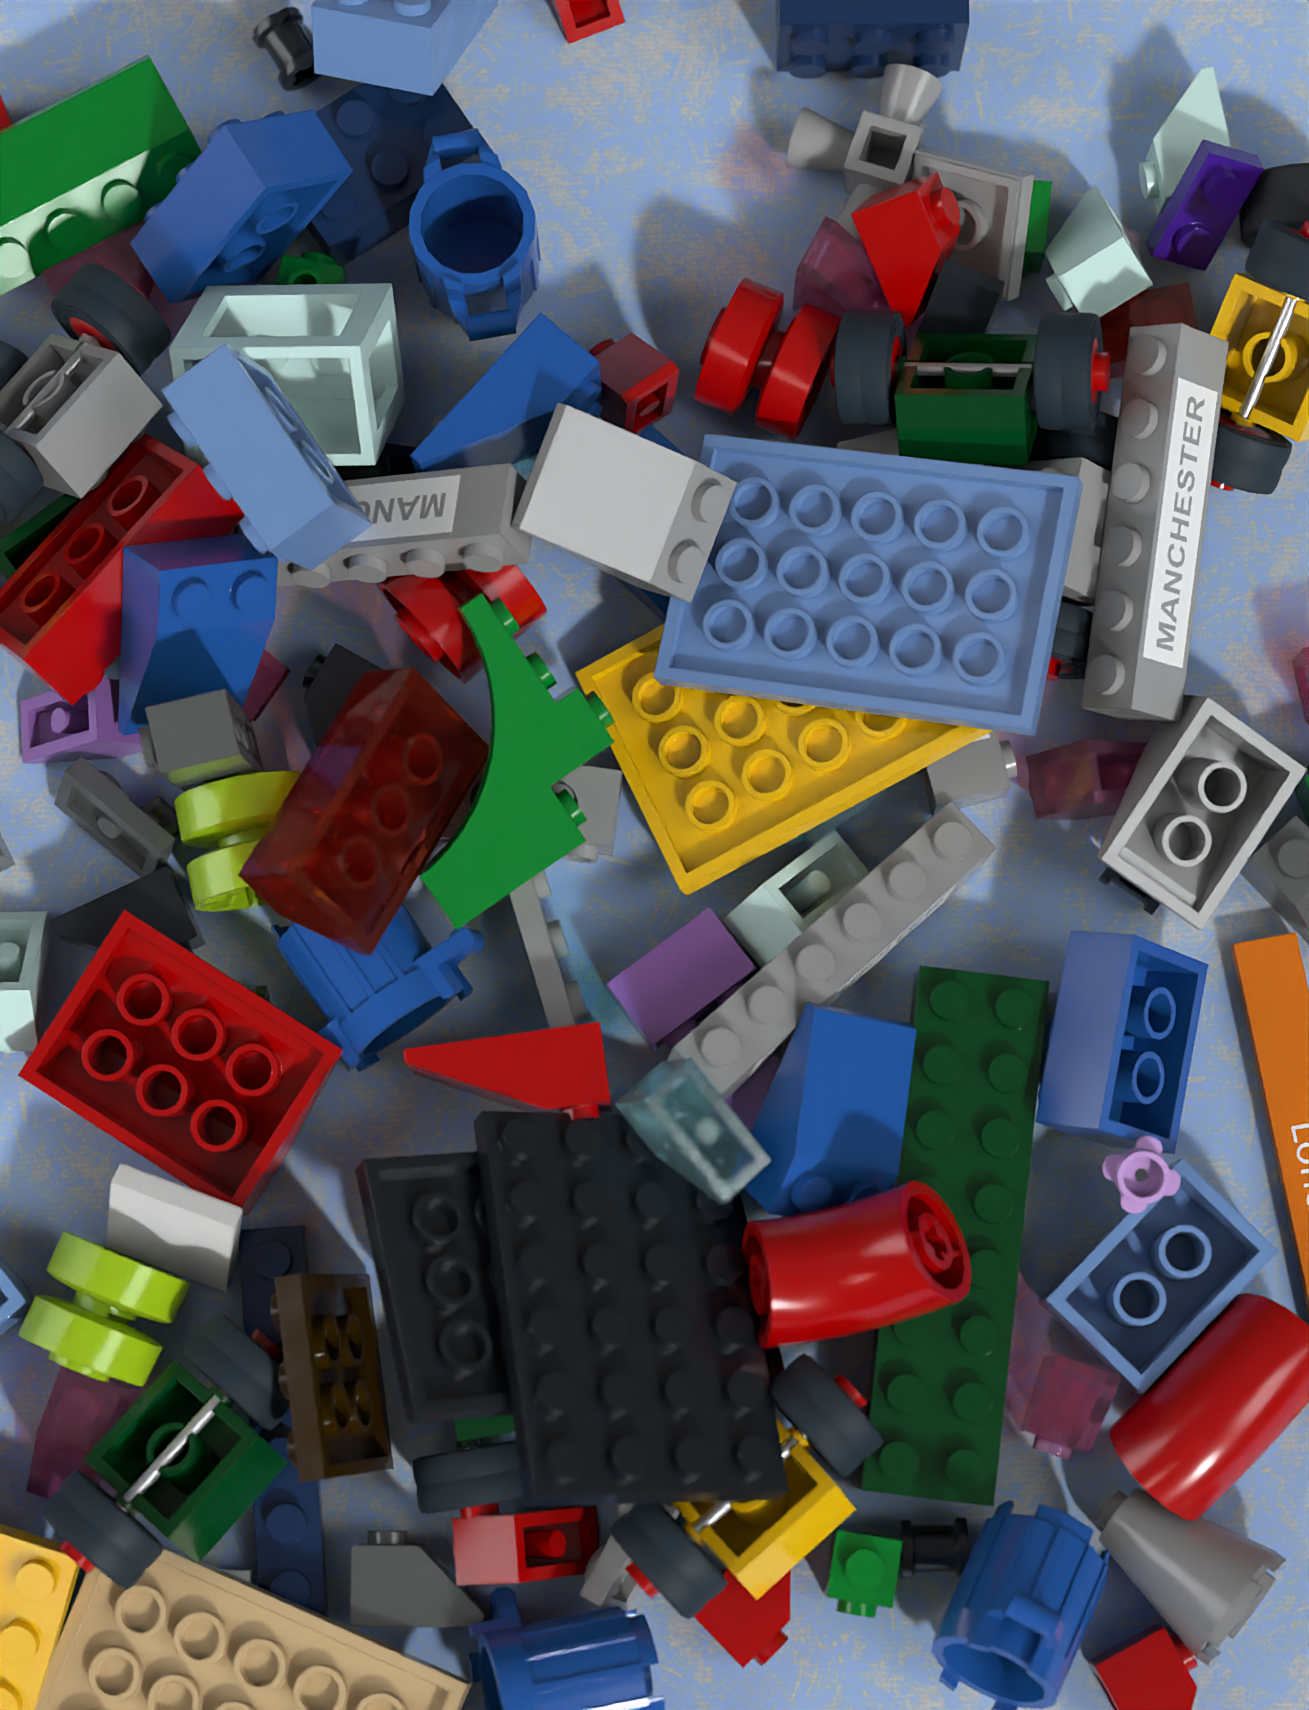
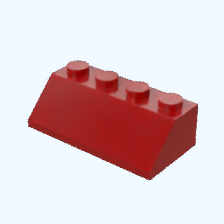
[0,433,245,706]

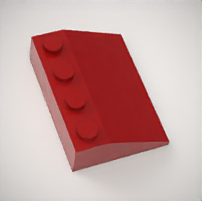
[18,910,344,1216]

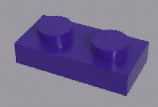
[1145,139,1264,271]

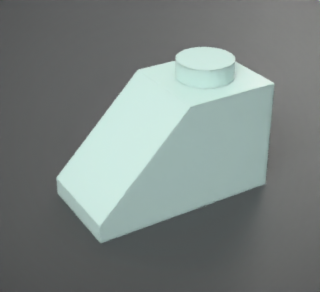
[1139,67,1231,218]
[1045,185,1153,318]
[722,830,870,969]
[0,911,49,1053]

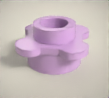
[1102,1136,1180,1214]

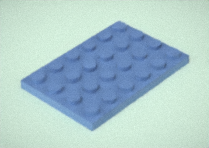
[653,433,1083,736]

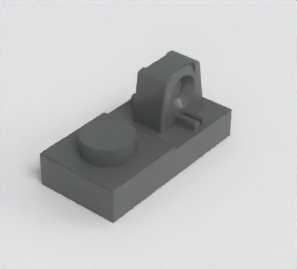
[54,757,180,878]

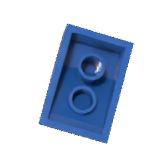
[410,312,603,473]
[118,533,278,735]
[732,1002,917,1216]

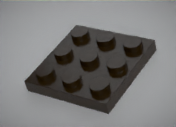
[271,1274,394,1483]

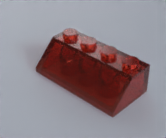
[238,667,489,955]

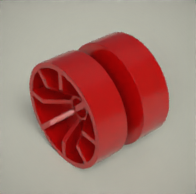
[694,277,842,442]
[377,565,547,684]

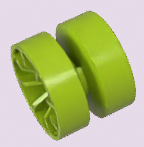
[174,771,328,912]
[18,1230,191,1388]

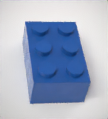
[130,110,353,304]
[1035,930,1208,1155]

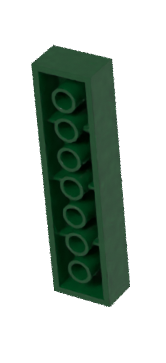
[857,965,1050,1507]

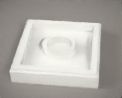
[106,1164,243,1292]

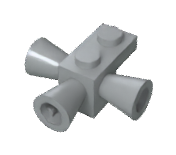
[786,64,943,262]

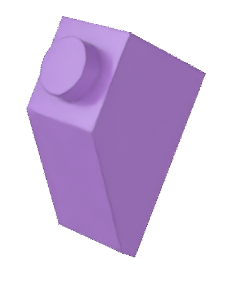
[20,678,143,764]

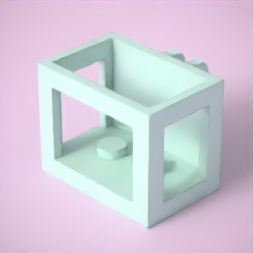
[169,283,406,467]

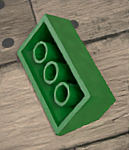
[0,54,202,296]

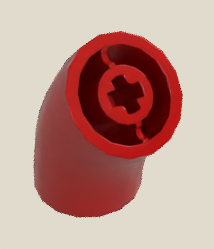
[742,1181,972,1349]
[1109,1293,1309,1521]

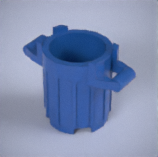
[409,128,541,342]
[270,863,484,1072]
[931,1501,1110,1710]
[468,1587,665,1710]

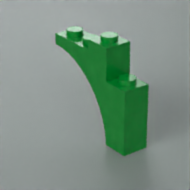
[417,593,615,930]

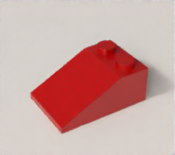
[403,1022,613,1120]

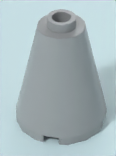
[1096,1488,1287,1667]

